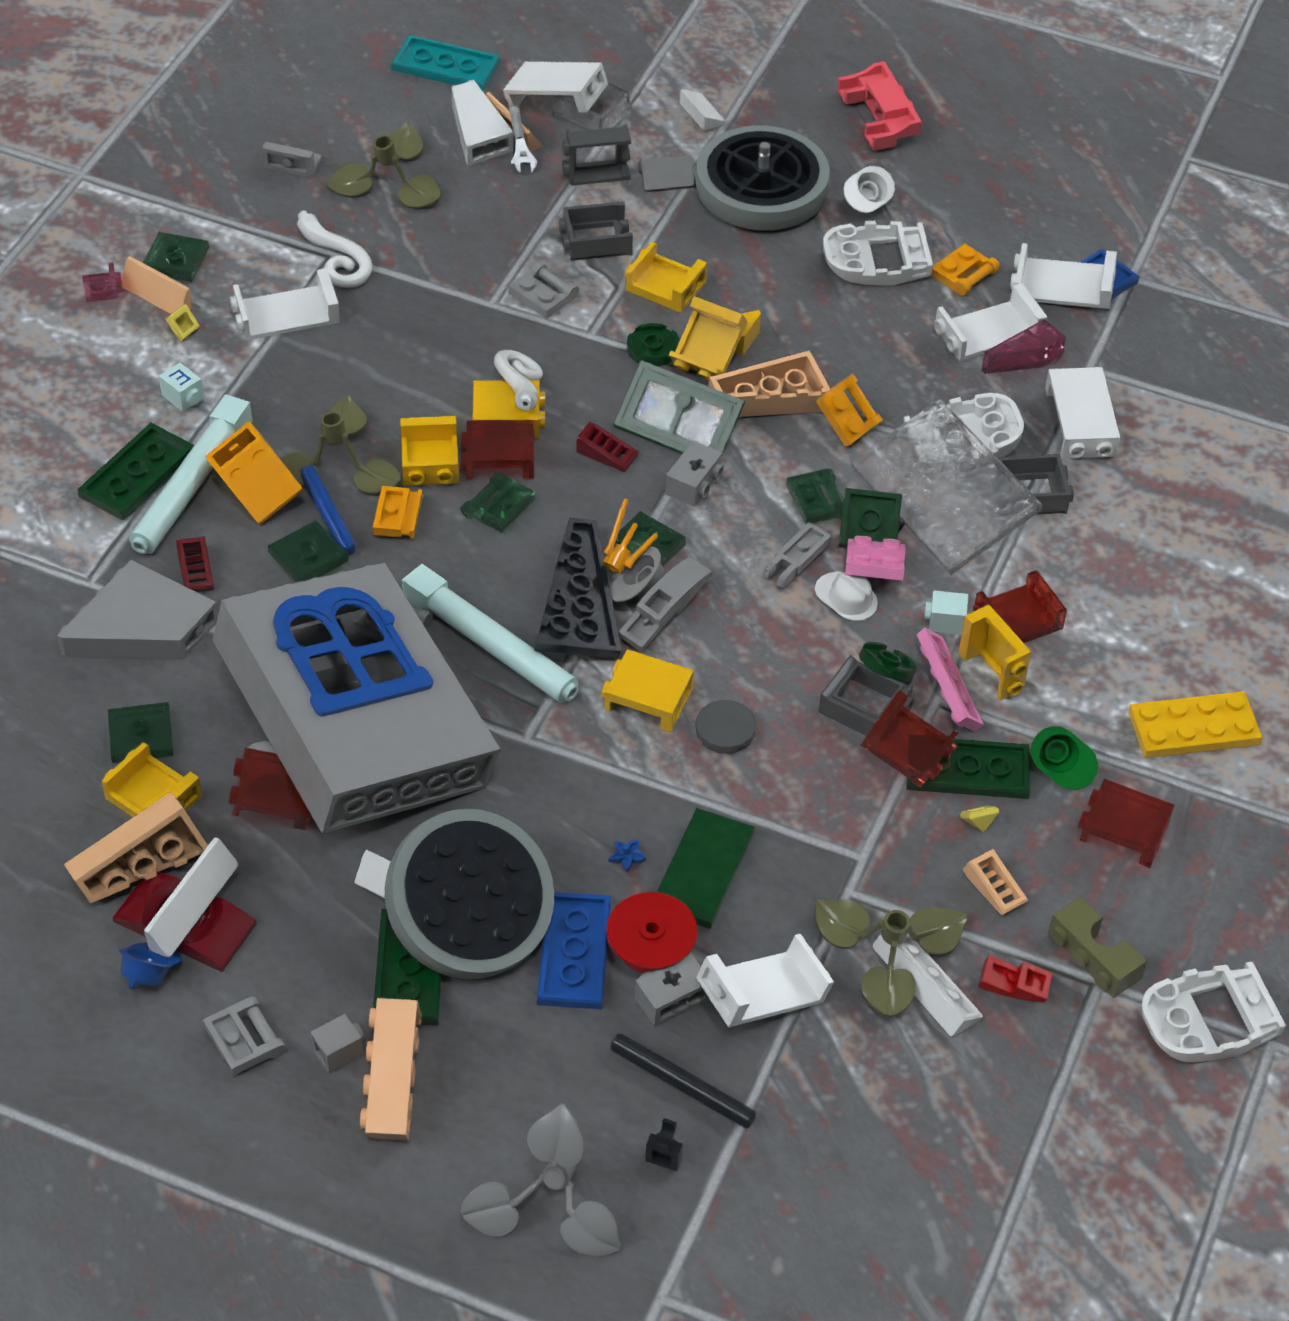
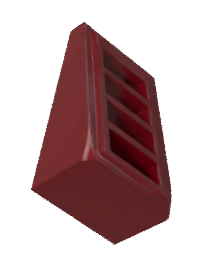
[576,422,638,472]
[176,536,214,592]

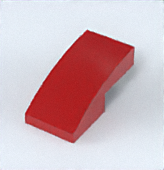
[978,955,1053,1002]

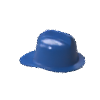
[119,943,182,990]

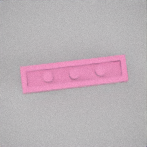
[917,627,984,732]

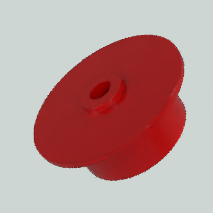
[607,892,697,974]

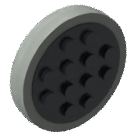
[695,125,830,230]
[385,809,554,979]

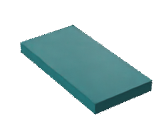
[391,35,500,91]

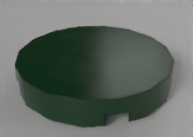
[627,323,680,367]
[858,642,917,682]

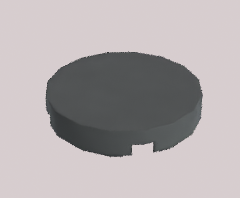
[696,700,756,753]

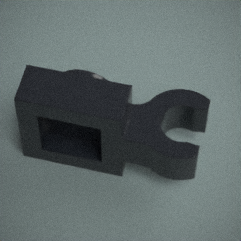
[645,1118,683,1172]

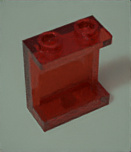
[461,420,534,480]
[973,570,1067,643]
[861,690,959,787]
[228,747,311,830]
[1078,779,1175,868]

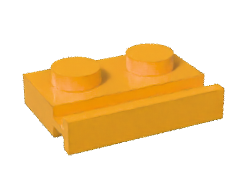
[372,486,423,539]

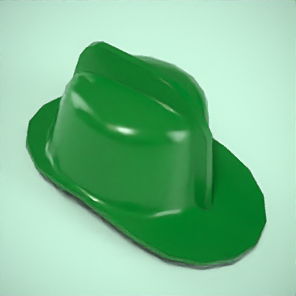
[1030,726,1098,790]

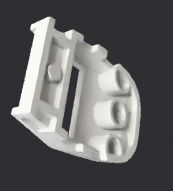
[823,221,933,286]
[904,393,1024,474]
[1142,962,1286,1062]

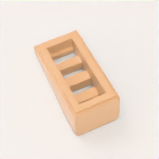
[963,849,1029,916]

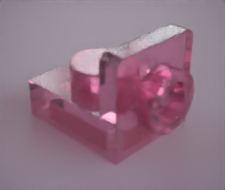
[82,262,123,302]

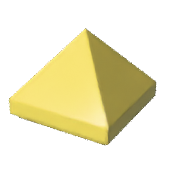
[166,304,201,341]
[960,805,999,833]

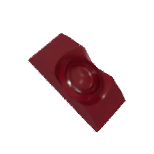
[112,872,257,972]

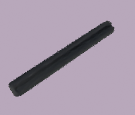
[611,1033,756,1128]

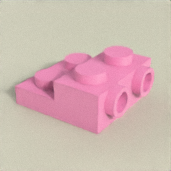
[845,536,906,580]

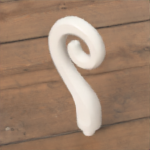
[297,211,372,288]
[494,350,543,411]

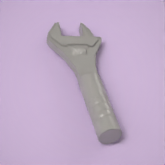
[509,106,537,174]

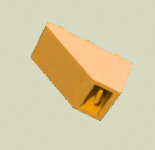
[205,421,304,525]

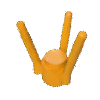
[602,498,658,574]

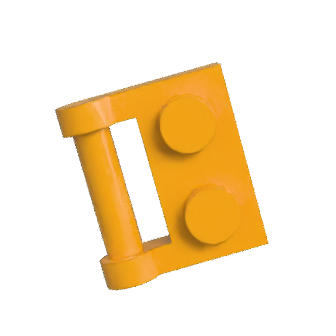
[931,243,1000,296]
[816,373,883,447]

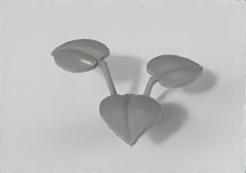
[461,1103,622,1256]

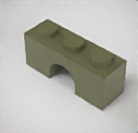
[1048,896,1147,998]

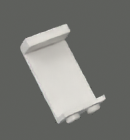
[503,62,608,112]
[1010,243,1117,309]
[230,268,340,340]
[934,283,1047,361]
[1045,367,1120,459]
[696,934,834,1027]

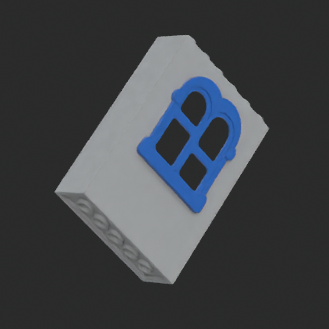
[212,563,500,834]

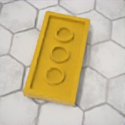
[1128,691,1263,759]

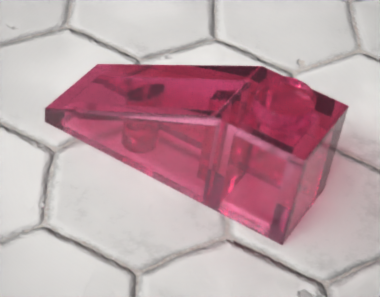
[982,319,1066,374]

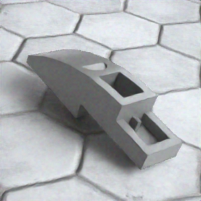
[618,557,713,652]

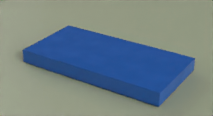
[537,892,611,1010]

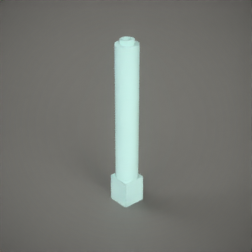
[129,394,252,554]
[402,564,579,703]

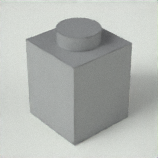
[310,1014,365,1073]

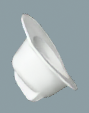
[843,166,895,213]
[815,571,878,621]

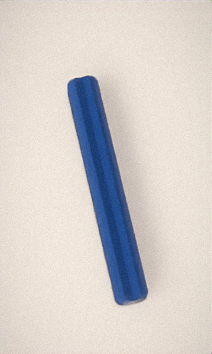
[300,465,356,555]

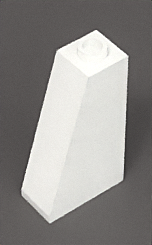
[452,80,514,166]

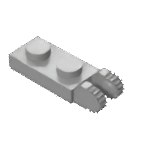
[763,522,832,588]

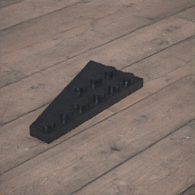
[534,518,622,658]

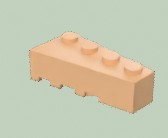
[708,350,830,418]
[64,792,208,903]
[360,998,422,1141]

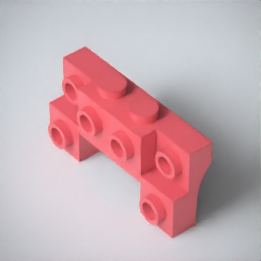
[837,61,922,151]

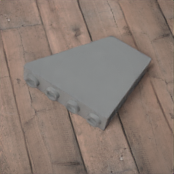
[57,560,218,659]

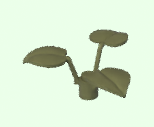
[325,121,441,209]
[281,395,401,494]
[815,899,968,1017]

